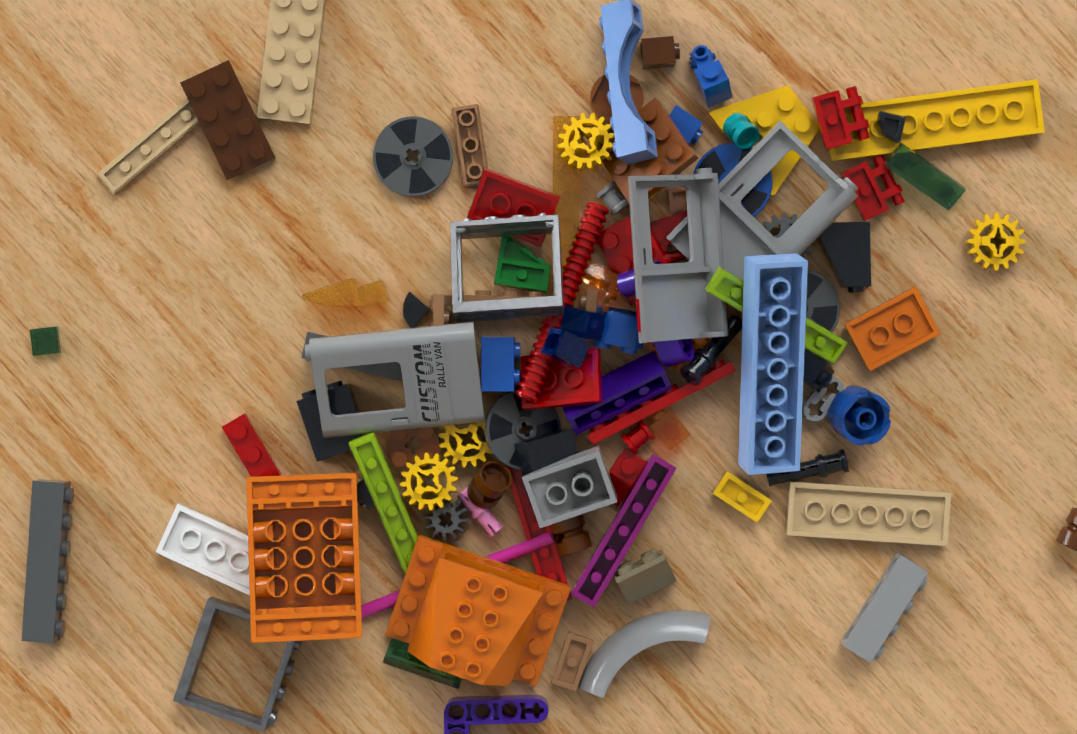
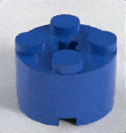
[591,305,644,354]
[827,385,891,445]

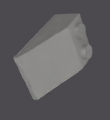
[522,446,617,528]

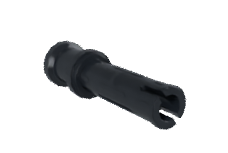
[680,315,742,385]
[766,449,849,487]

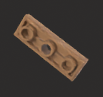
[452,104,488,188]

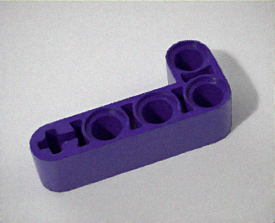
[617,261,695,367]
[444,694,549,734]

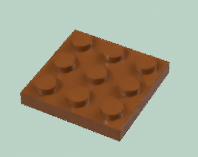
[600,98,698,204]

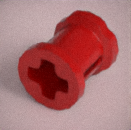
[621,420,656,454]

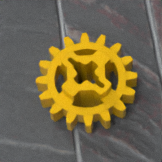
[558,113,615,172]
[965,212,1026,271]
[438,422,492,468]
[400,453,459,512]

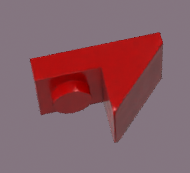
[609,448,647,506]

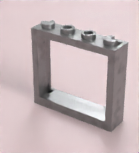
[450,213,564,322]
[173,597,302,732]

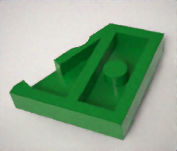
[494,236,551,293]

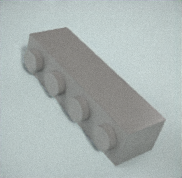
[840,553,928,663]

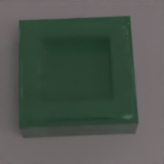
[30,326,61,356]

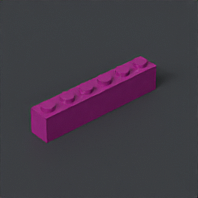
[571,453,677,608]

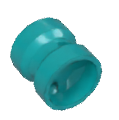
[723,113,760,150]

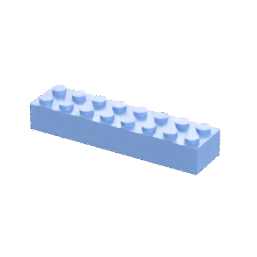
[738,253,808,475]

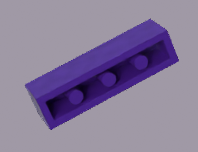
[562,351,672,435]

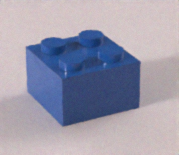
[481,337,521,392]

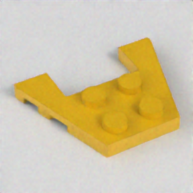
[708,85,819,197]

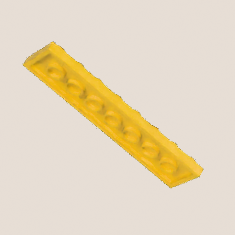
[829,79,1045,162]

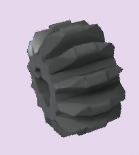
[423,499,469,542]

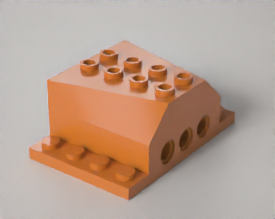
[246,473,362,643]
[385,534,571,687]

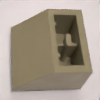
[614,548,677,605]

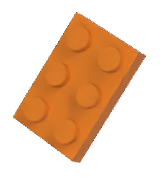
[843,286,941,372]

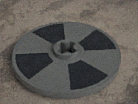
[373,116,453,197]
[806,270,840,332]
[485,391,561,470]

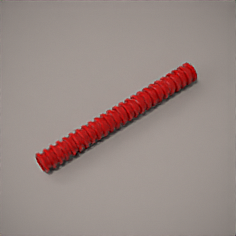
[515,202,609,403]

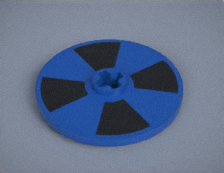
[693,143,773,217]

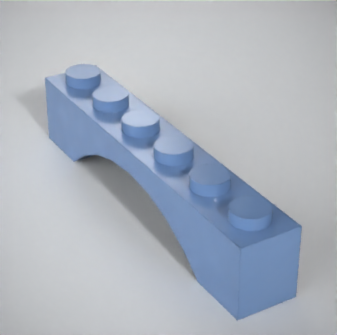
[599,0,658,165]

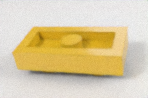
[712,471,772,523]

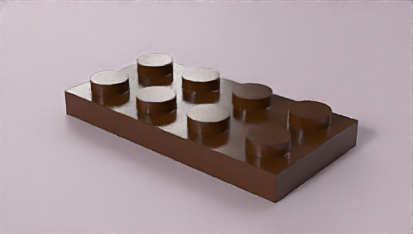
[180,60,276,180]

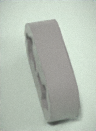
[802,377,844,422]

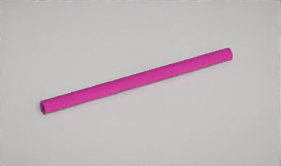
[361,533,554,619]

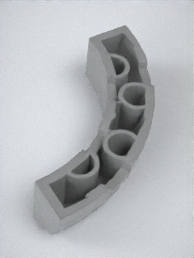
[578,610,711,698]

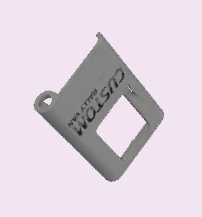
[305,322,485,438]

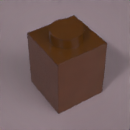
[640,36,680,69]

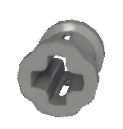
[596,181,629,216]

